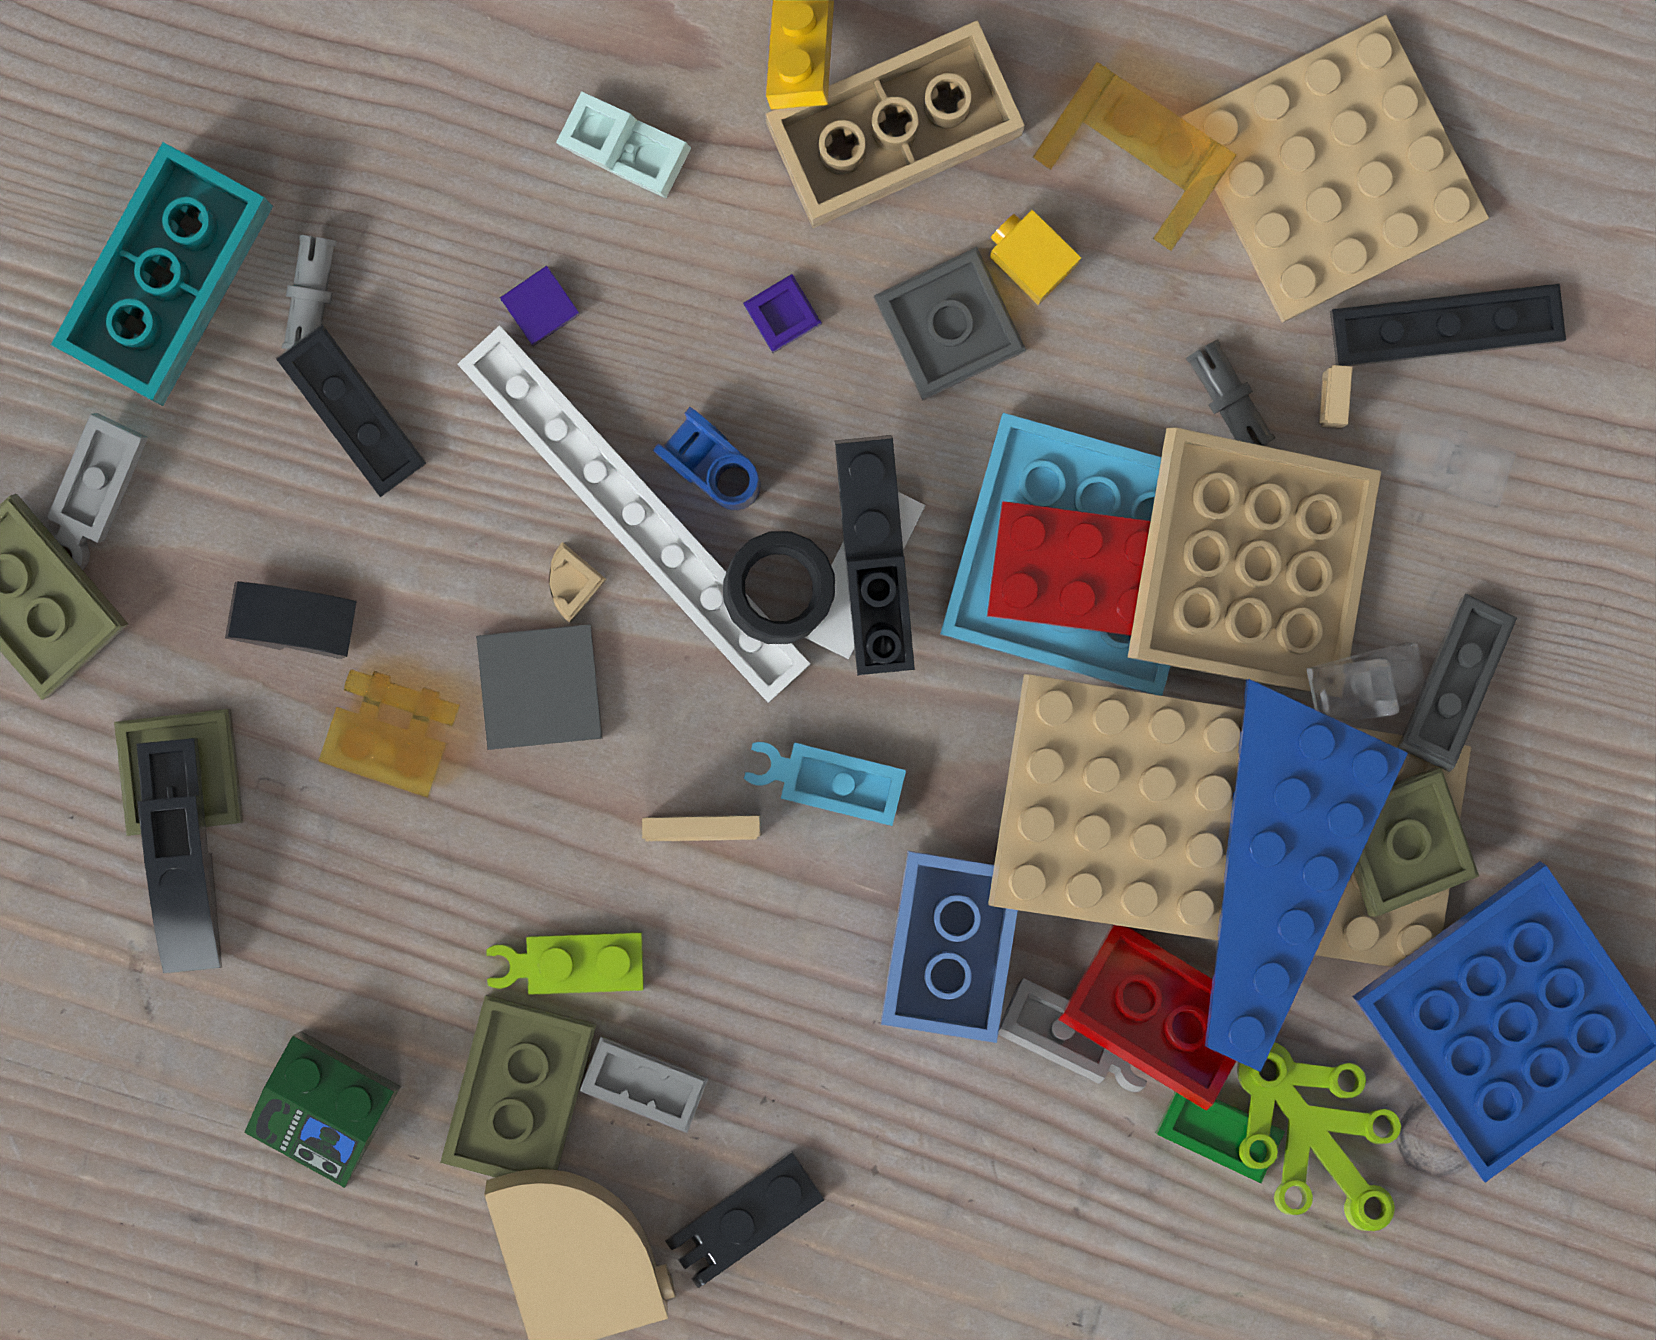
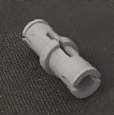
[282,235,337,349]

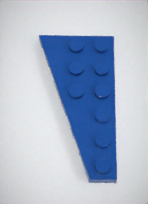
[1205,679,1408,1072]

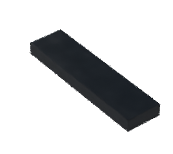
[1330,283,1566,366]

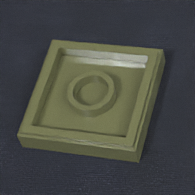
[114,709,243,836]
[1353,767,1479,917]

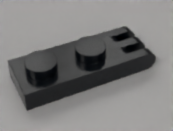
[665,1151,825,1288]

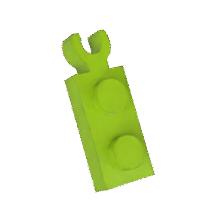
[486,932,644,995]

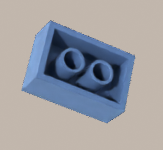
[881,850,1018,1043]

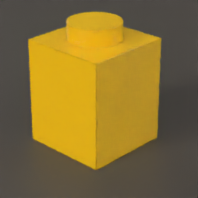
[989,210,1081,305]

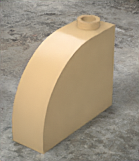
[484,1169,676,1340]

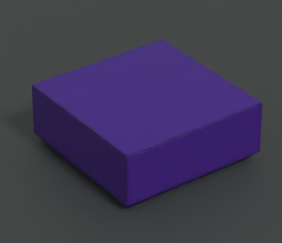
[500,266,580,347]
[743,274,822,354]

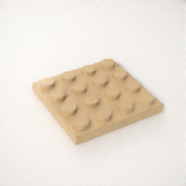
[1180,15,1489,323]
[1128,428,1381,697]

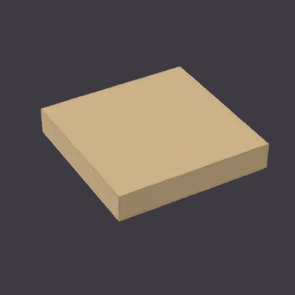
[642,815,762,841]

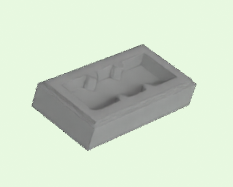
[580,1036,708,1133]

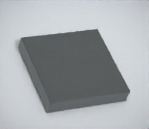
[874,247,1026,401]
[476,624,603,750]

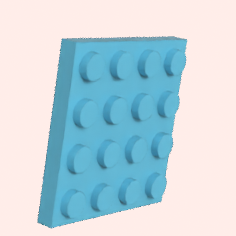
[940,413,1171,696]

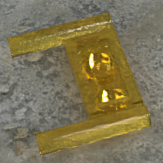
[1032,62,1237,251]

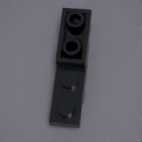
[834,435,915,676]
[136,738,222,974]

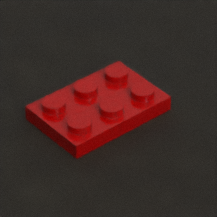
[986,501,1151,636]
[1058,925,1236,1110]

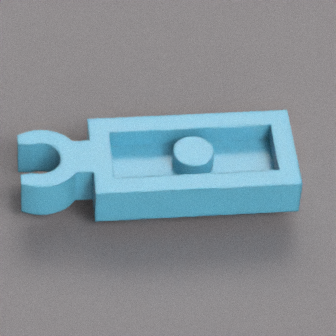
[744,742,906,826]

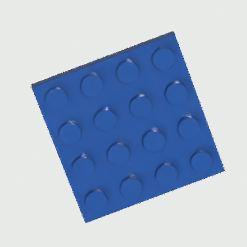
[1352,861,1656,1183]

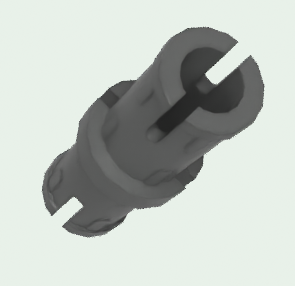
[1186,339,1275,446]

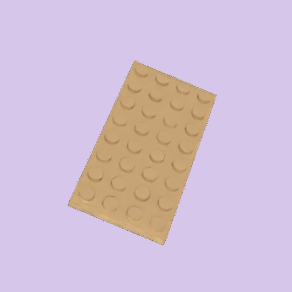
[988,674,1471,967]

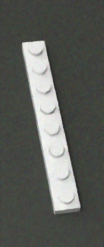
[458,325,811,703]

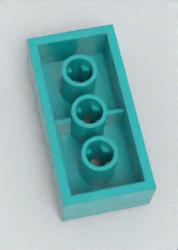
[50,142,274,406]

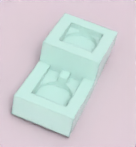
[556,91,691,198]

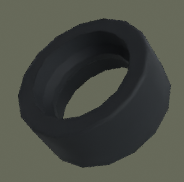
[723,531,835,644]

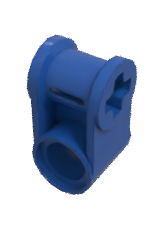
[653,407,761,511]

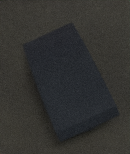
[225,581,357,659]

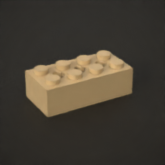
[766,20,1025,228]

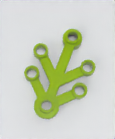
[1237,1042,1401,1231]

